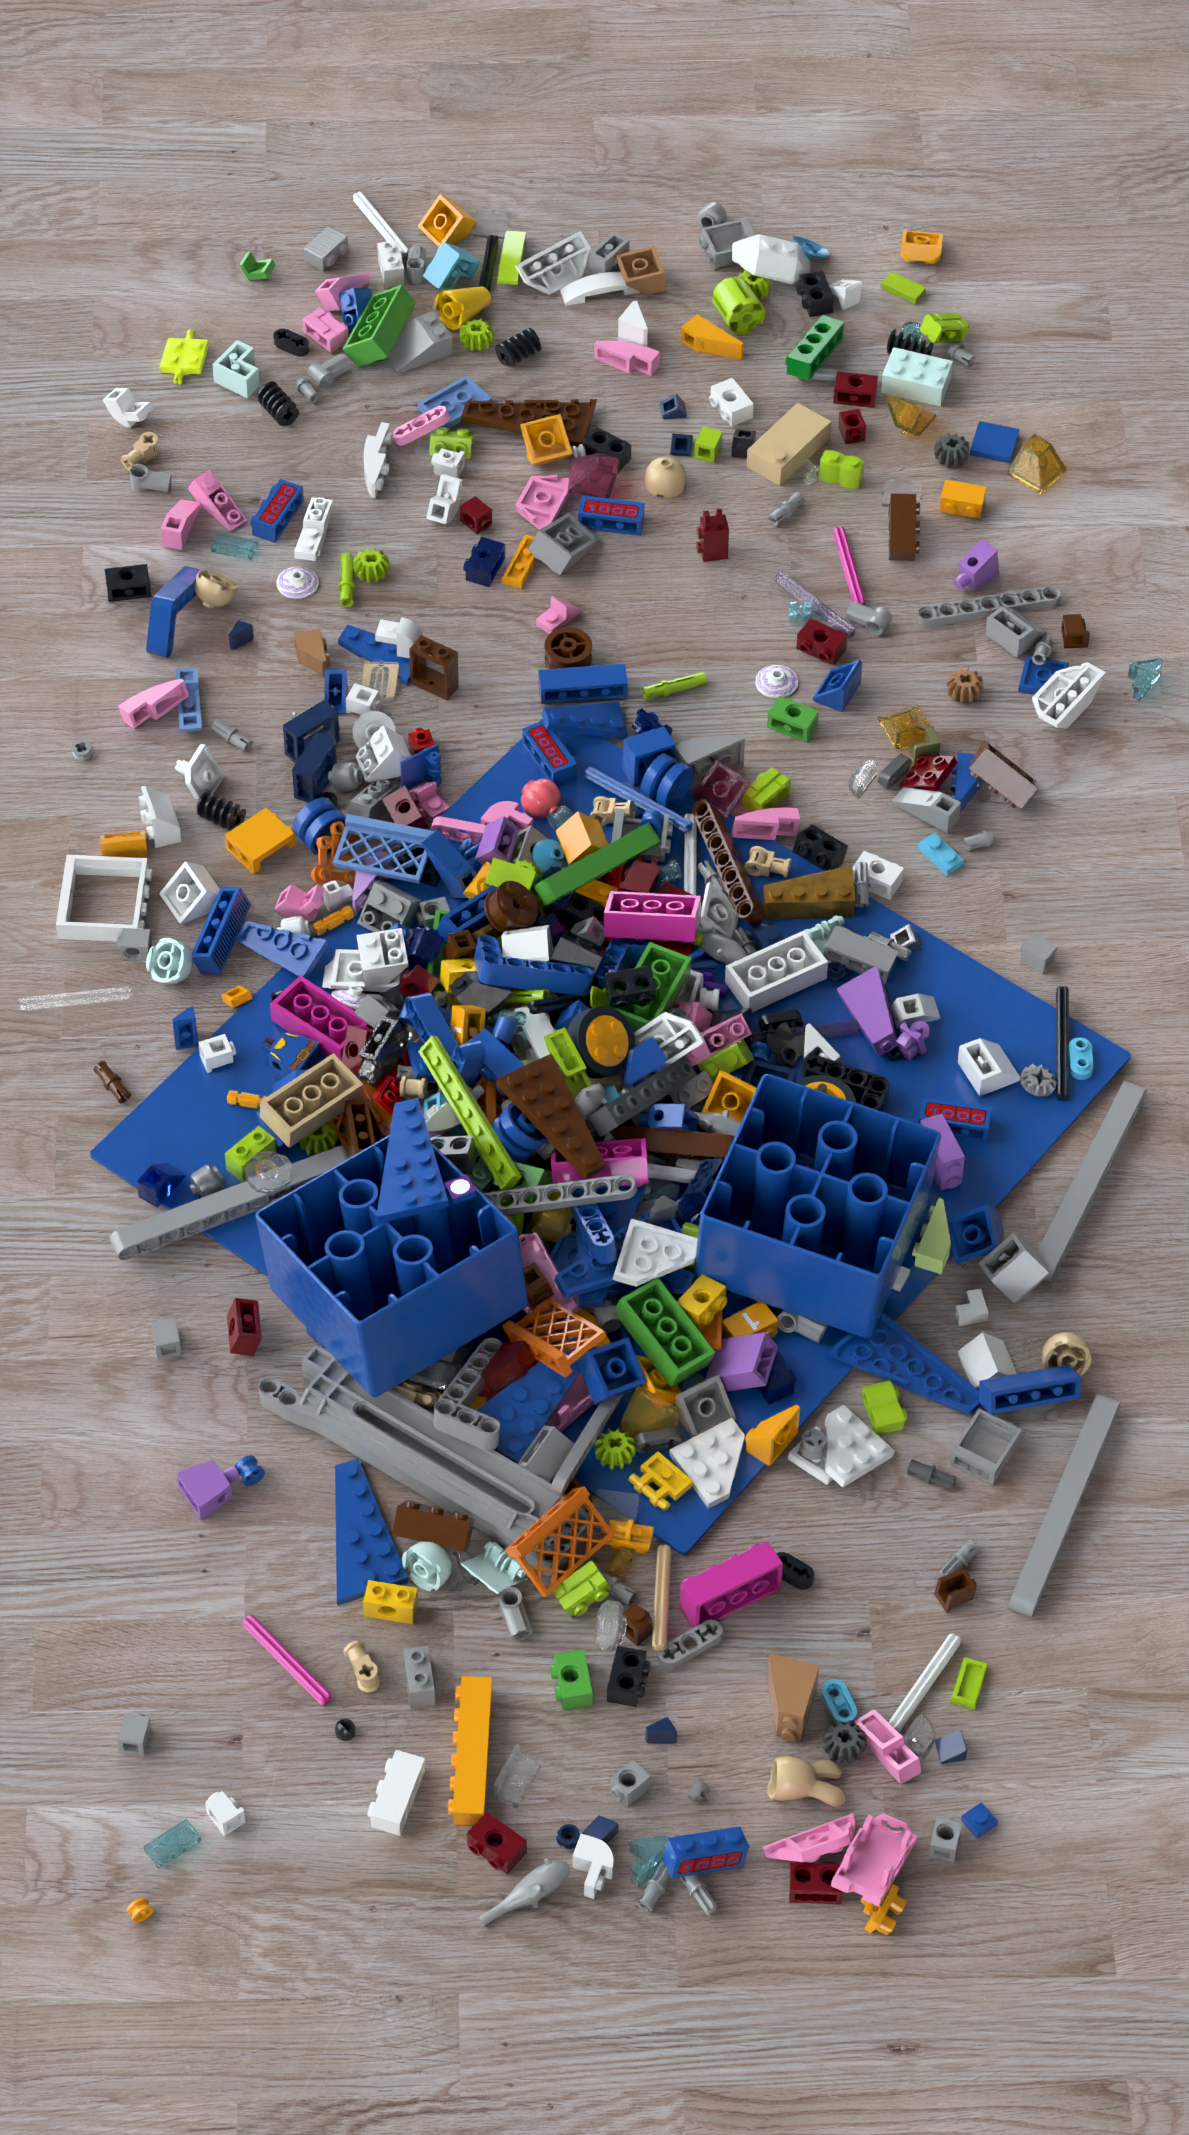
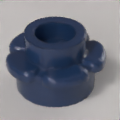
[827,962,847,983]
[556,1824,580,1849]

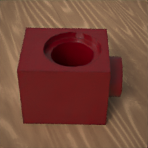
[838,409,866,444]
[459,496,492,535]
[399,964,439,997]

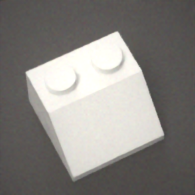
[159,861,220,925]

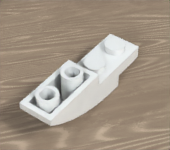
[364,422,393,498]
[294,497,332,561]
[424,1084,485,1138]

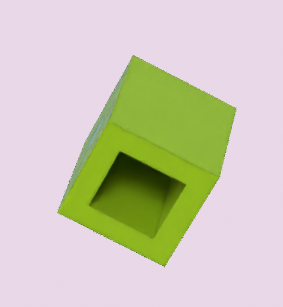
[694,426,723,463]

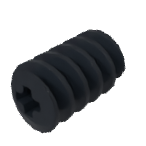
[495,328,542,366]
[887,329,934,356]
[257,381,299,426]
[197,789,246,831]

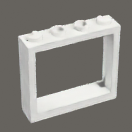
[56,855,152,942]

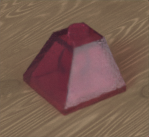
[568,453,619,498]
[691,760,752,819]

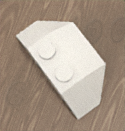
[515,231,591,295]
[732,234,810,284]
[1032,662,1106,729]
[622,1012,705,1087]

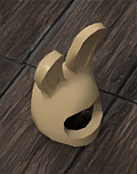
[767,1756,846,1808]

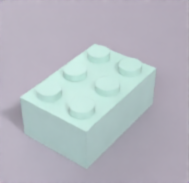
[881,347,953,407]

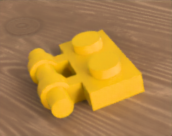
[628,1451,693,1511]

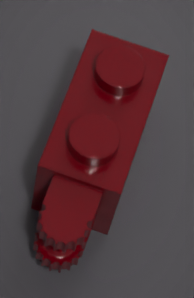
[696,509,729,562]
[617,855,660,893]

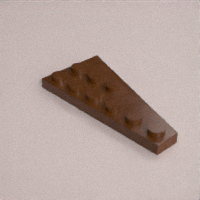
[461,399,597,447]
[496,1053,605,1179]

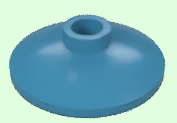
[792,237,830,260]
[532,839,569,876]

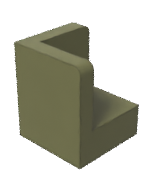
[908,727,941,762]

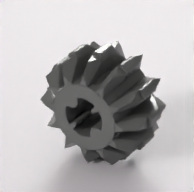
[934,433,969,468]
[823,1720,866,1765]

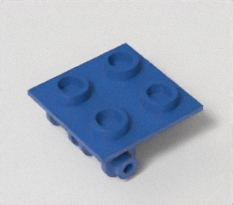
[400,743,442,790]

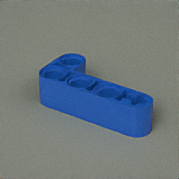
[595,938,653,990]
[572,1186,617,1264]

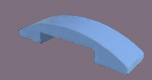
[175,668,202,732]

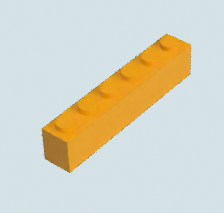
[448,1676,492,1825]

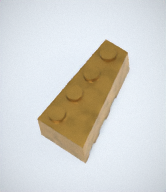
[763,866,856,920]

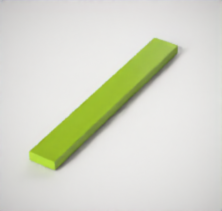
[418,1035,522,1191]

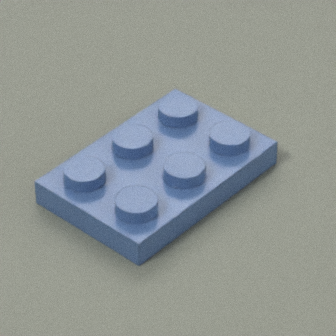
[417,375,492,429]

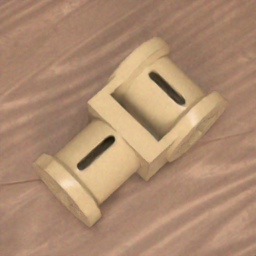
[121,432,159,471]
[590,796,636,826]
[744,846,792,878]
[400,1076,430,1104]
[343,1640,380,1693]

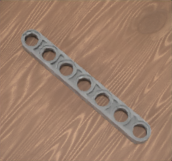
[917,586,1061,627]
[483,1175,637,1215]
[550,1395,623,1495]

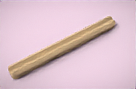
[652,1545,672,1651]

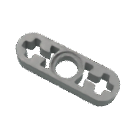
[658,1620,723,1670]

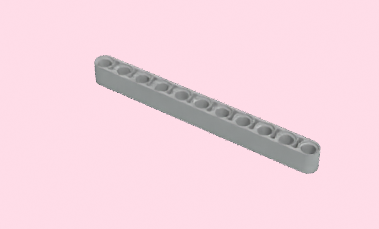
[1037,1081,1147,1281]
[109,1146,349,1260]
[1008,1393,1121,1617]

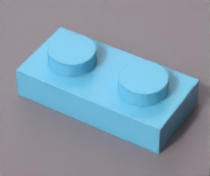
[917,833,964,876]

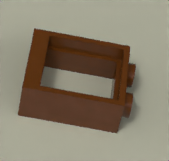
[409,635,459,701]

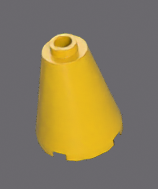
[434,286,491,331]

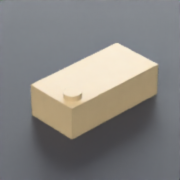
[747,403,831,486]
[260,1053,363,1148]

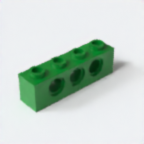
[785,315,844,381]

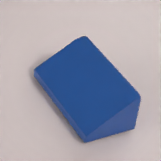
[172,1006,198,1050]

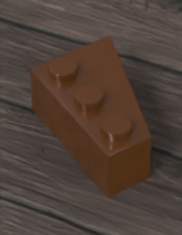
[888,493,920,561]
[343,1100,390,1158]
[392,1500,475,1551]

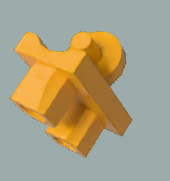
[605,1519,654,1554]
[860,1884,907,1935]

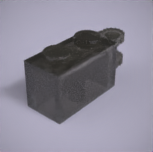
[358,1016,413,1086]

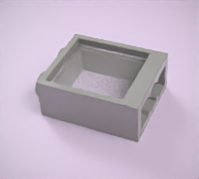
[699,218,756,270]
[950,1409,1022,1485]

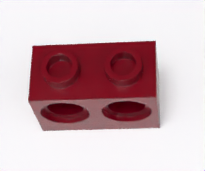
[789,1861,842,1905]

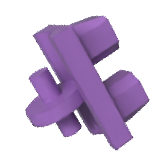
[896,1021,930,1061]

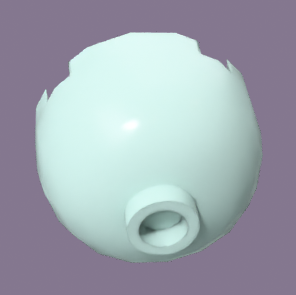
[146,938,193,984]
[402,1542,452,1592]

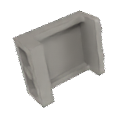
[611,808,673,862]

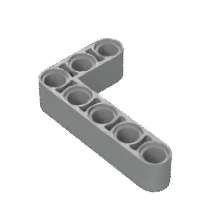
[433,1338,503,1450]

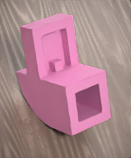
[481,801,533,832]
[274,884,325,922]

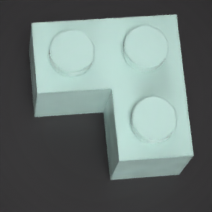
[213,340,260,398]

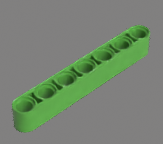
[533,823,661,907]

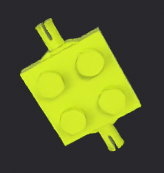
[160,329,209,385]

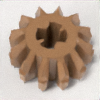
[947,667,984,704]

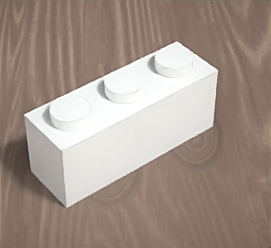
[367,1750,425,1836]

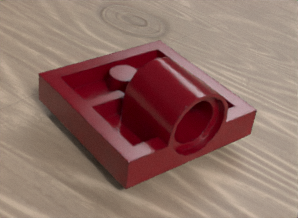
[899,756,958,792]

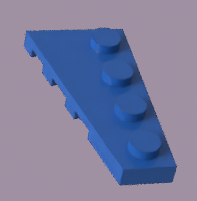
[541,702,628,740]

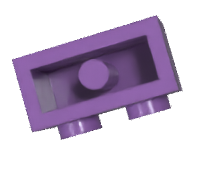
[475,816,520,865]

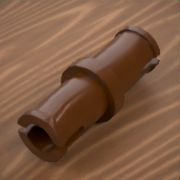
[93,1061,131,1104]

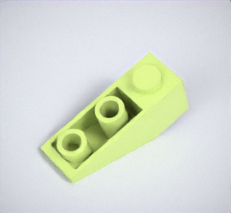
[912,1198,951,1275]

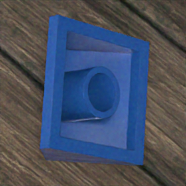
[812,660,862,712]

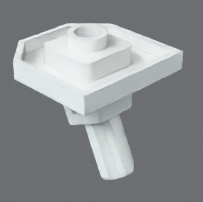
[175,744,224,799]

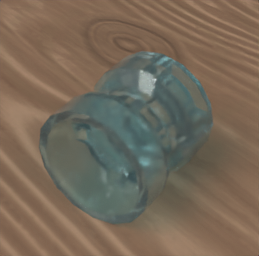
[789,601,811,622]

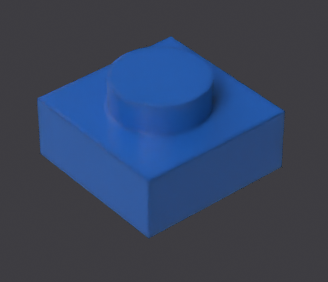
[961,1802,998,1839]

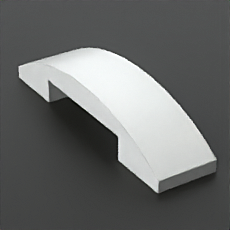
[560,272,640,306]

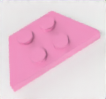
[515,474,577,530]
[762,1813,857,1862]

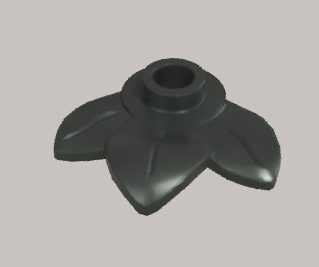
[766,1022,805,1068]

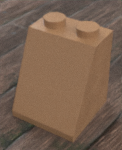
[767,1653,819,1742]

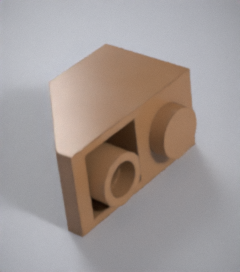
[294,629,331,676]

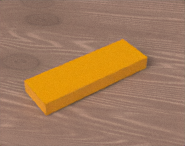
[502,535,537,589]

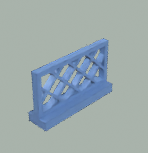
[333,814,433,884]

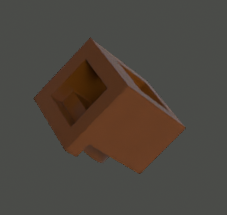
[443,930,476,960]
[524,1262,554,1307]
[619,1604,653,1646]

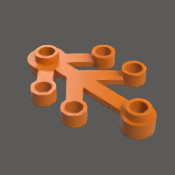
[311,821,360,886]

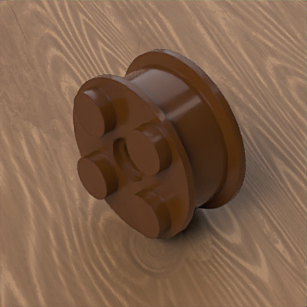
[544,627,592,669]
[484,881,538,933]

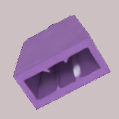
[953,539,999,591]
[176,1461,240,1520]

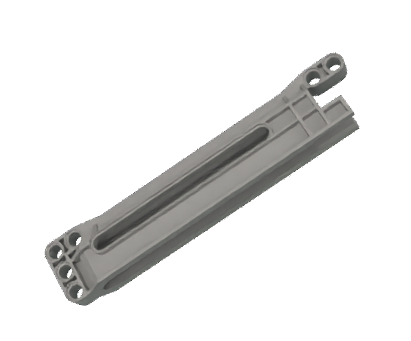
[258,1345,588,1577]

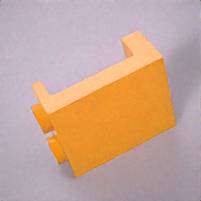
[225,808,296,875]

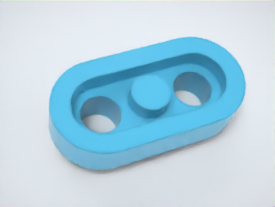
[1069,1037,1093,1080]
[821,1679,857,1725]

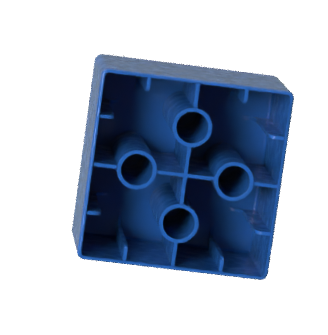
[694,1074,941,1338]
[255,1135,529,1397]

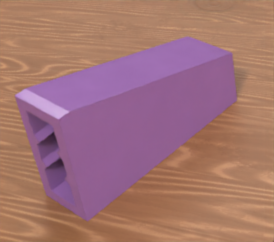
[837,966,898,1057]

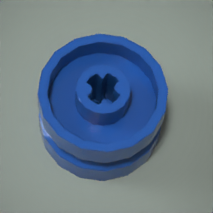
[640,753,694,810]
[293,797,346,855]
[491,1103,548,1164]

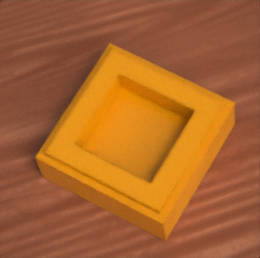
[221,985,253,1008]

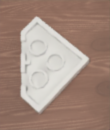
[612,1218,698,1287]
[825,1405,895,1487]
[669,1418,745,1509]

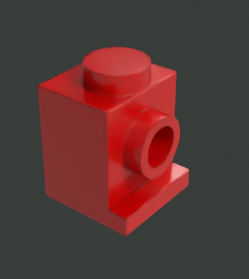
[408,728,435,756]

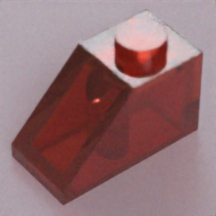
[481,1341,536,1393]

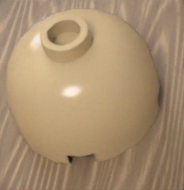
[645,457,686,498]
[194,569,239,608]
[1042,1332,1092,1376]

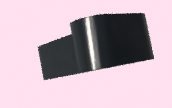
[802,1055,890,1112]

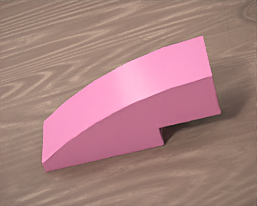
[594,341,660,376]
[118,679,189,729]
[731,808,800,840]
[853,1709,922,1785]

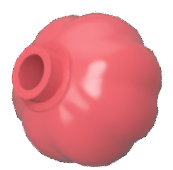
[521,779,561,819]

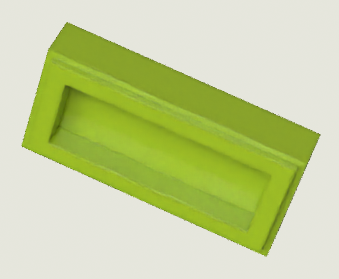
[881,271,926,304]
[951,1657,988,1710]

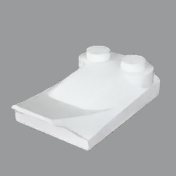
[322,949,404,994]

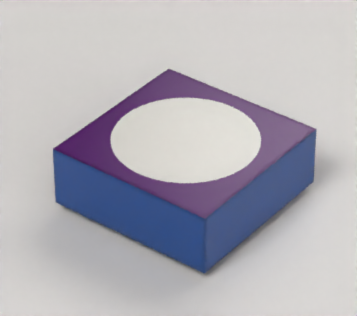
[444,1175,477,1205]

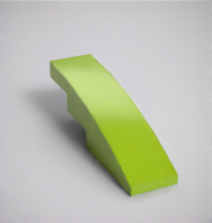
[497,231,526,285]
[544,1027,601,1124]

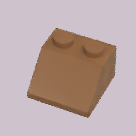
[615,246,667,295]

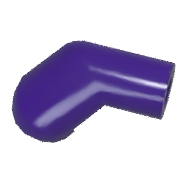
[702,969,728,997]

